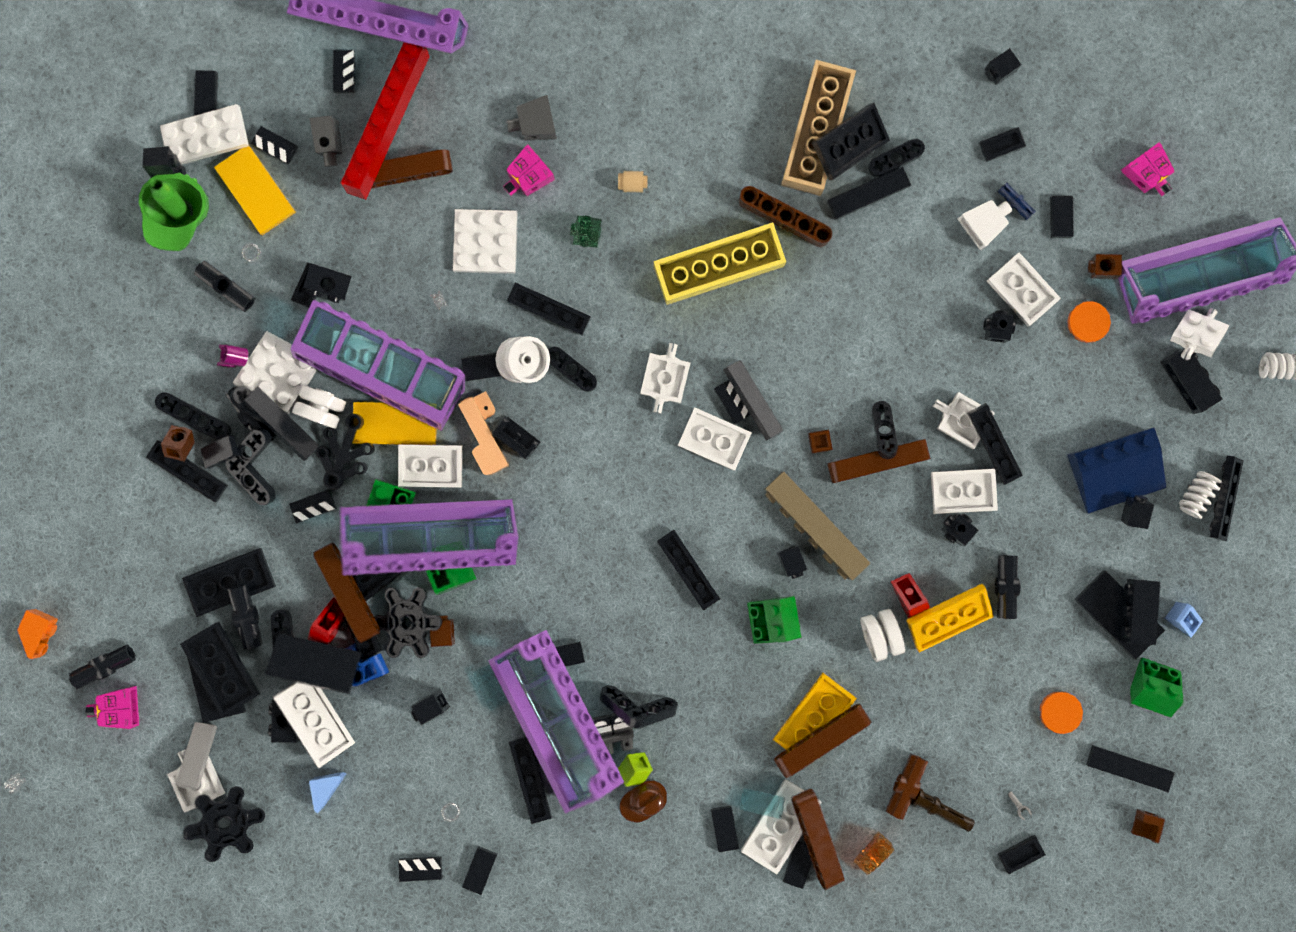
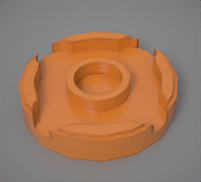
[1067,301,1111,343]
[1040,691,1083,734]

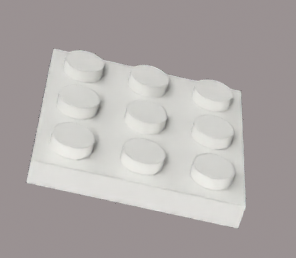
[453,209,517,274]
[233,331,317,414]

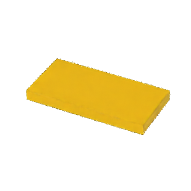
[214,145,296,235]
[353,402,437,445]
[906,584,994,653]
[773,672,857,749]

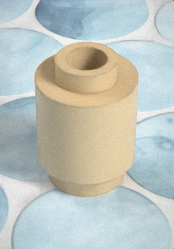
[618,171,648,192]

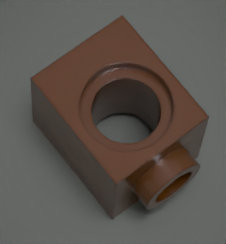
[1088,254,1122,279]
[161,425,194,462]
[430,615,455,647]

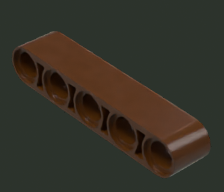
[371,149,453,189]
[739,186,832,247]
[827,439,931,484]
[313,542,380,643]
[774,703,872,778]
[791,788,845,891]

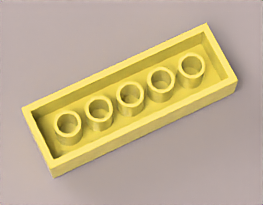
[654,223,786,305]

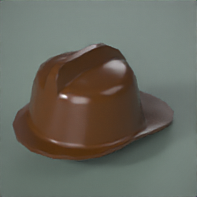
[620,781,667,823]

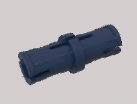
[997,182,1036,220]

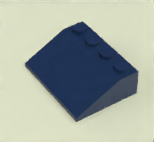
[1067,428,1167,514]

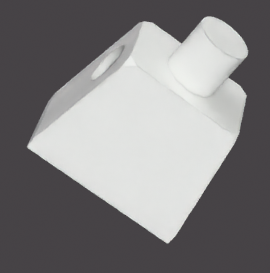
[958,200,1012,250]

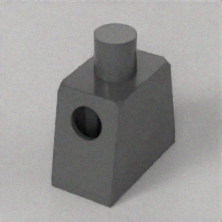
[506,95,557,141]
[309,116,342,167]

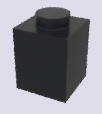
[985,48,1022,85]
[1121,495,1154,529]
[777,546,807,579]

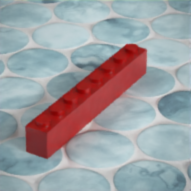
[341,42,430,200]

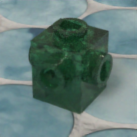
[570,215,602,248]

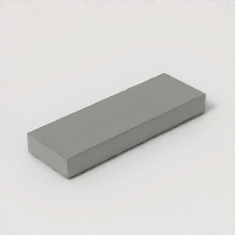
[175,722,217,789]

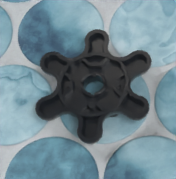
[374,587,442,658]
[183,786,265,862]

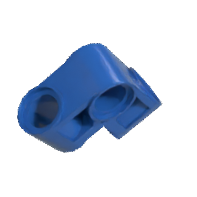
[345,644,389,686]

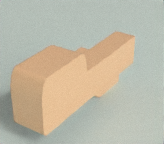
[458,391,509,475]

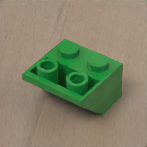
[366,479,416,532]
[425,541,477,595]
[747,596,801,644]
[1130,657,1184,718]

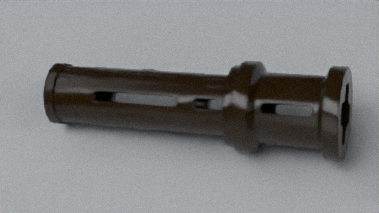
[911,788,975,832]

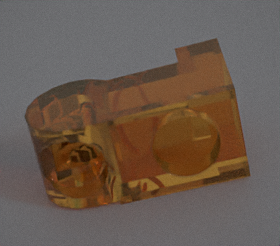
[854,831,894,875]

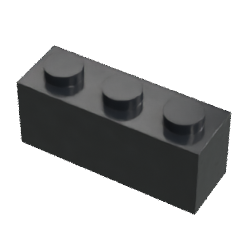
[1160,348,1223,414]
[1121,579,1160,645]

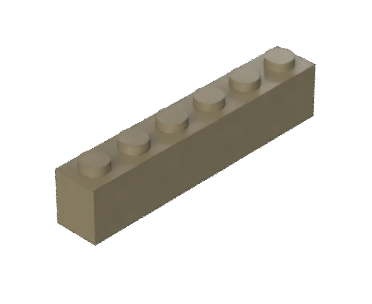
[764,472,871,581]

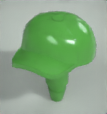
[138,172,209,251]

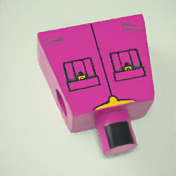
[1121,142,1174,196]
[503,145,555,196]
[86,686,139,729]

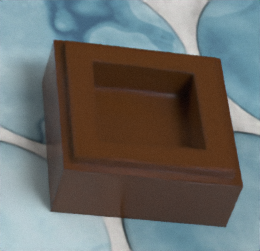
[808,430,833,454]

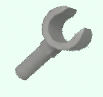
[1008,791,1032,820]

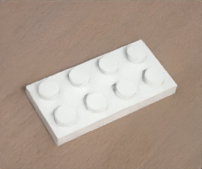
[160,104,249,165]
[273,682,355,768]
[741,778,822,874]

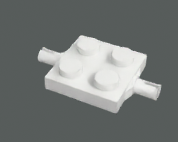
[1170,308,1229,360]
[640,343,690,414]
[933,392,995,449]
[167,749,225,813]

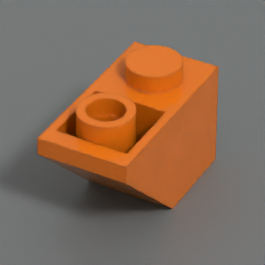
[17,609,58,659]

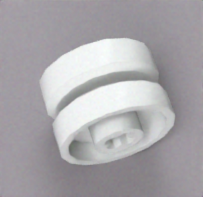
[496,336,550,383]
[292,385,346,429]
[860,609,905,662]

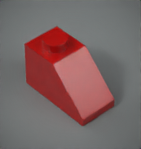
[891,573,930,618]
[307,597,345,645]

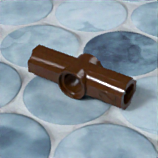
[886,753,928,820]

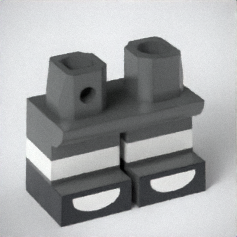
[592,713,634,754]

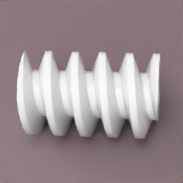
[1259,352,1296,380]
[1179,471,1222,519]

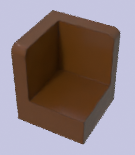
[1131,809,1165,844]

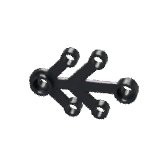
[316,414,375,490]

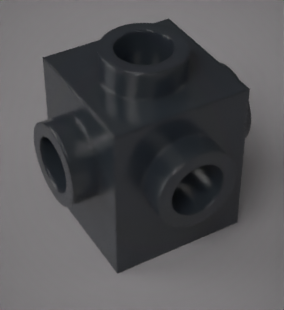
[983,310,1016,343]
[941,513,979,546]

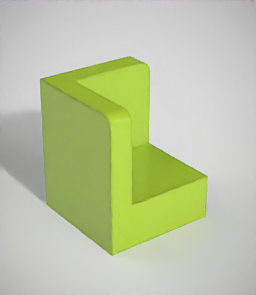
[618,752,653,787]

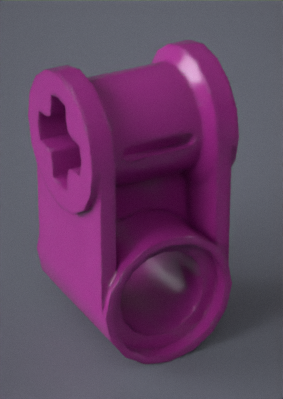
[217,345,248,368]

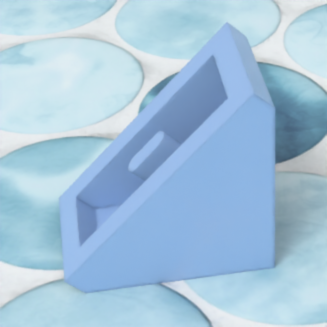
[1164,602,1203,638]
[309,772,346,813]

